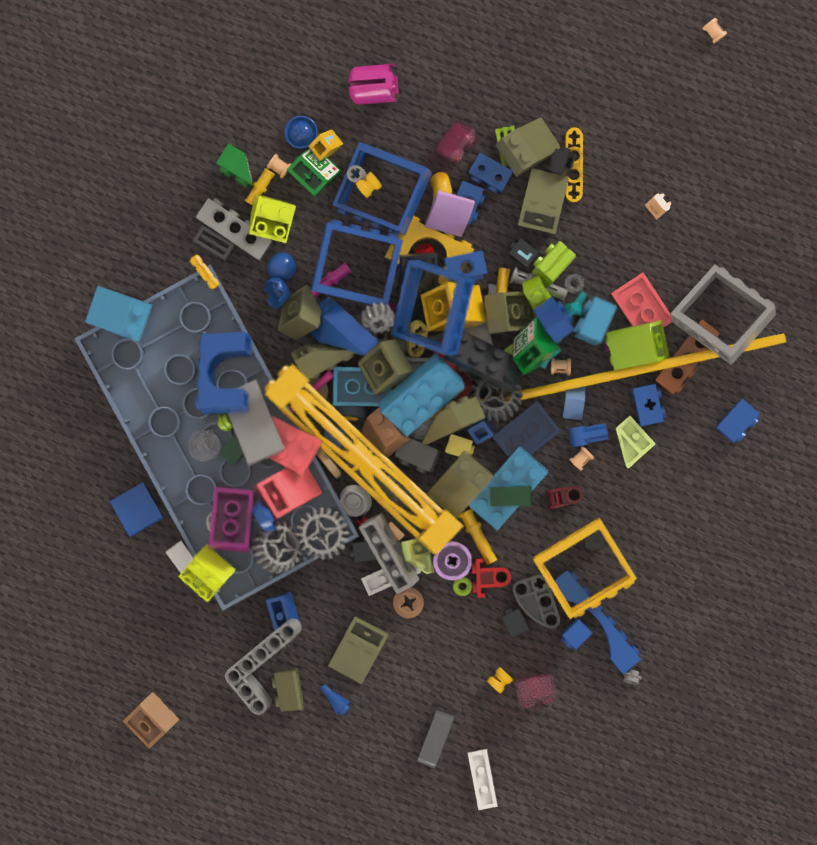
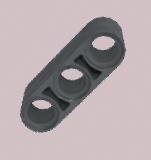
[417,710,454,769]

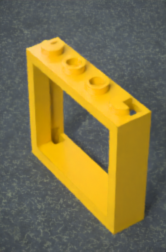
[533,517,636,619]

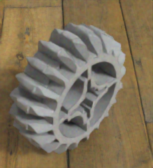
[296,507,349,560]
[251,520,303,573]

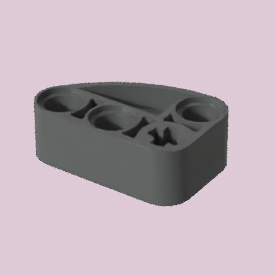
[512,574,560,629]

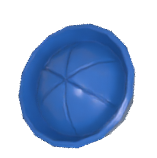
[284,116,318,149]
[252,501,277,532]

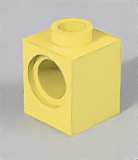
[445,434,475,457]

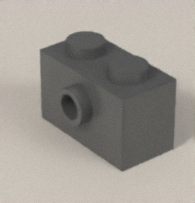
[395,438,441,474]

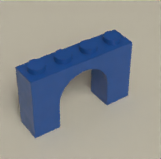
[196,332,252,414]

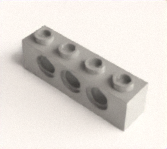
[196,198,273,261]
[359,512,419,594]

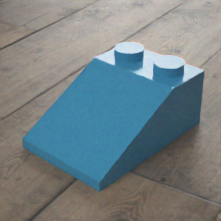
[85,286,153,342]

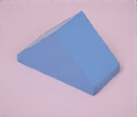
[563,386,586,420]

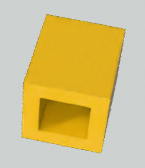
[309,129,343,161]

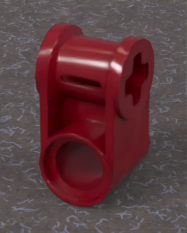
[545,486,583,509]

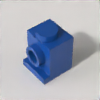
[467,416,494,445]

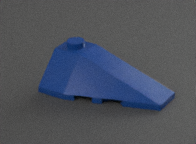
[310,296,378,355]

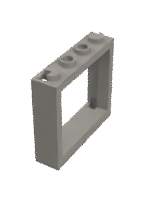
[671,264,776,365]

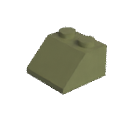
[278,285,321,340]
[358,339,414,395]
[271,668,304,712]

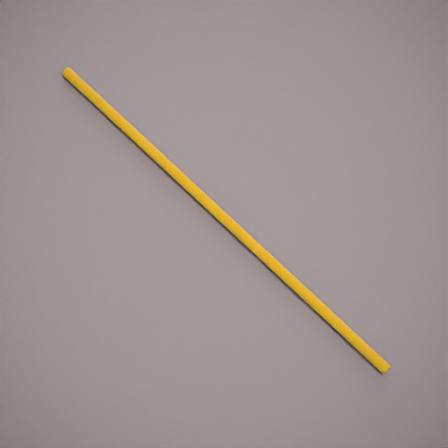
[426,333,786,421]

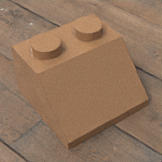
[361,407,410,462]
[123,692,179,749]

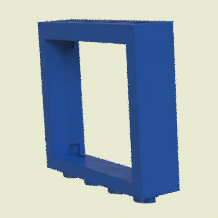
[332,142,432,236]
[310,219,403,305]
[391,260,475,355]

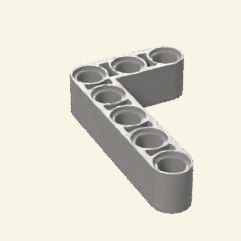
[225,618,302,715]

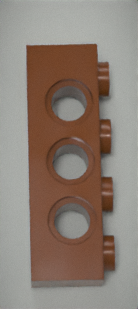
[654,319,720,395]

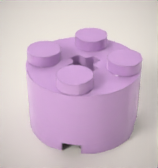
[433,541,472,580]

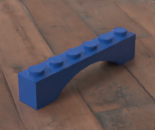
[554,570,641,674]

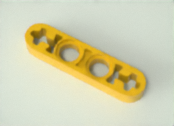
[565,128,583,203]

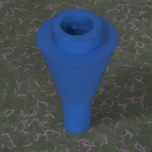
[320,683,351,716]

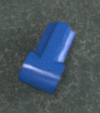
[568,423,608,447]

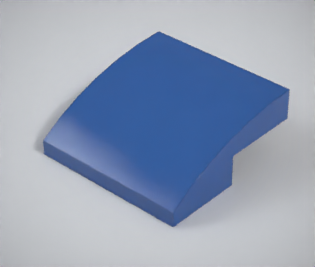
[110,482,163,537]

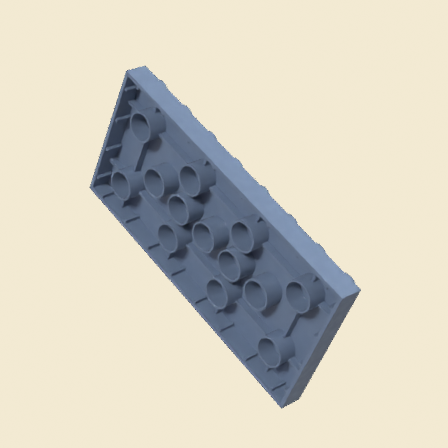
[75,265,359,611]

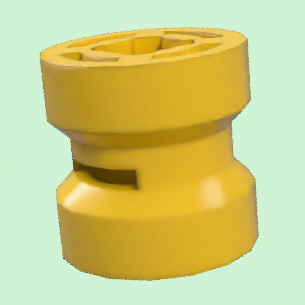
[355,171,382,198]
[487,667,513,694]

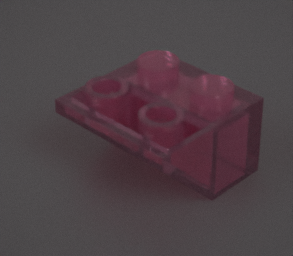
[434,119,476,166]

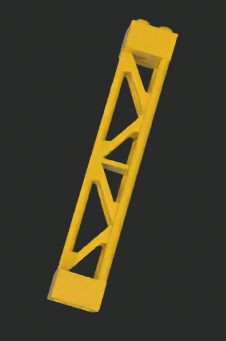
[264,365,463,554]

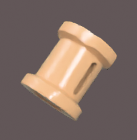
[702,18,727,44]
[267,154,291,179]
[551,358,571,375]
[569,446,594,471]

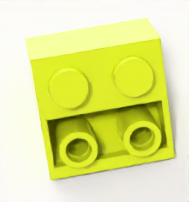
[249,194,296,243]
[178,544,235,602]

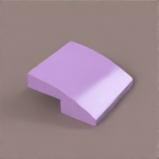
[425,190,475,237]

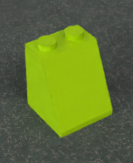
[606,320,670,370]

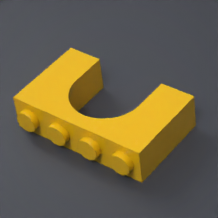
[385,216,474,285]

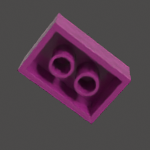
[209,487,254,553]

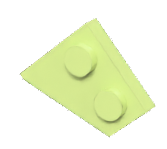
[615,415,655,469]
[402,539,435,574]

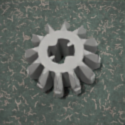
[362,302,394,335]

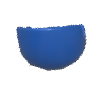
[267,252,297,282]
[264,277,290,309]

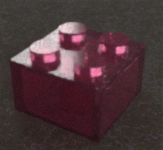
[513,672,558,708]

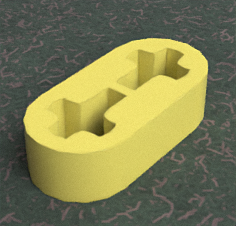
[405,320,428,357]

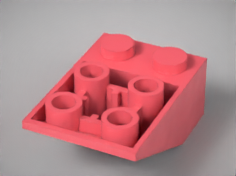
[254,468,323,521]

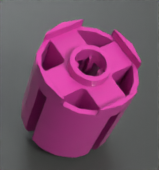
[348,64,398,105]

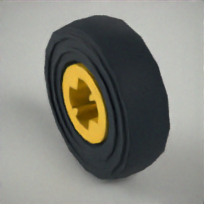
[334,406,367,423]

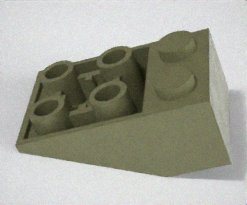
[518,168,569,234]
[291,343,354,380]
[328,615,389,684]

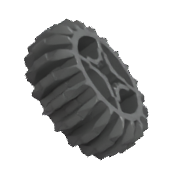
[470,377,523,422]

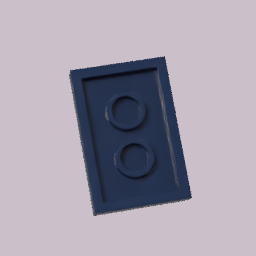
[492,401,561,458]

